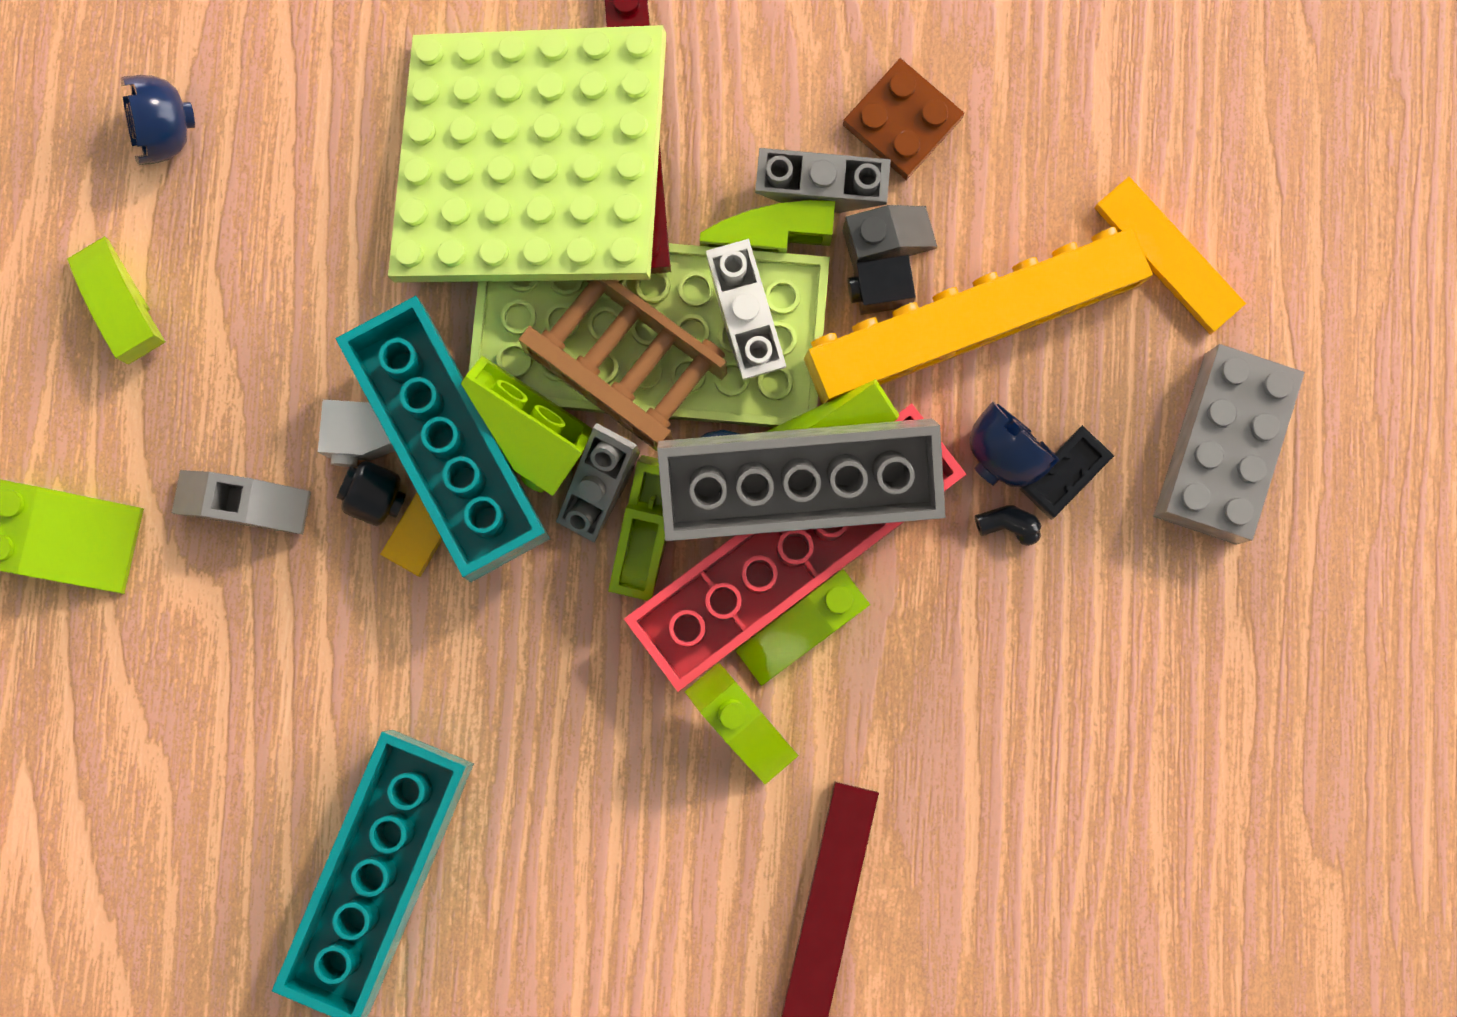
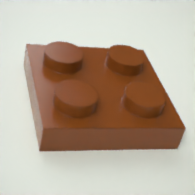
[843,58,965,180]

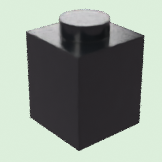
[848,255,916,315]

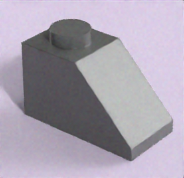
[842,205,938,270]

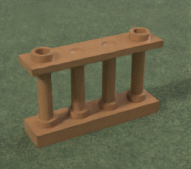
[518,280,727,451]

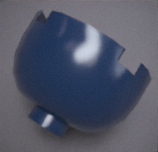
[121,75,195,165]
[970,402,1059,487]

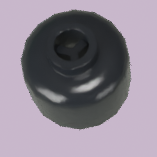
[336,461,406,526]

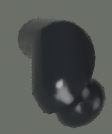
[975,505,1041,546]

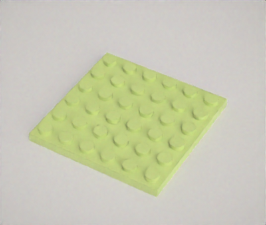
[388,25,667,282]

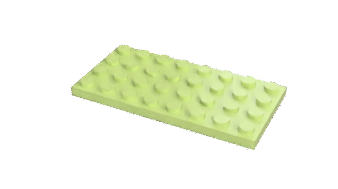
[469,243,830,428]

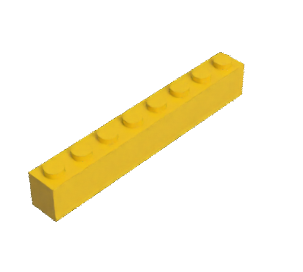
[804,227,1153,404]

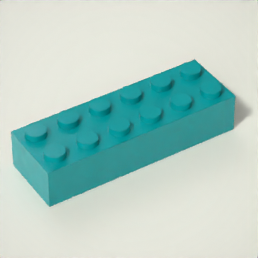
[335,296,550,582]
[272,730,474,1017]

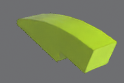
[700,200,835,253]
[67,236,166,365]
[608,455,666,601]

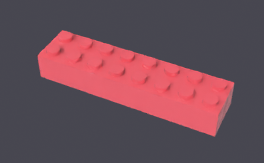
[624,403,967,692]

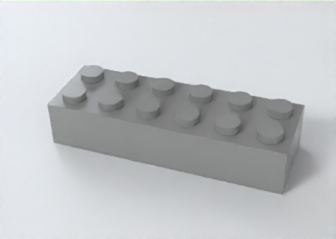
[657,418,946,541]

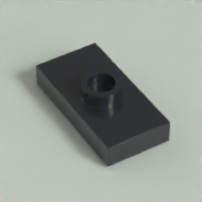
[1020,425,1114,520]

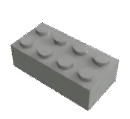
[1153,344,1305,545]

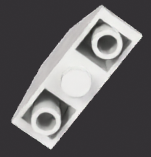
[706,239,787,380]

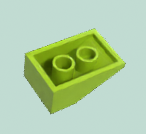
[461,356,592,496]
[0,479,144,594]

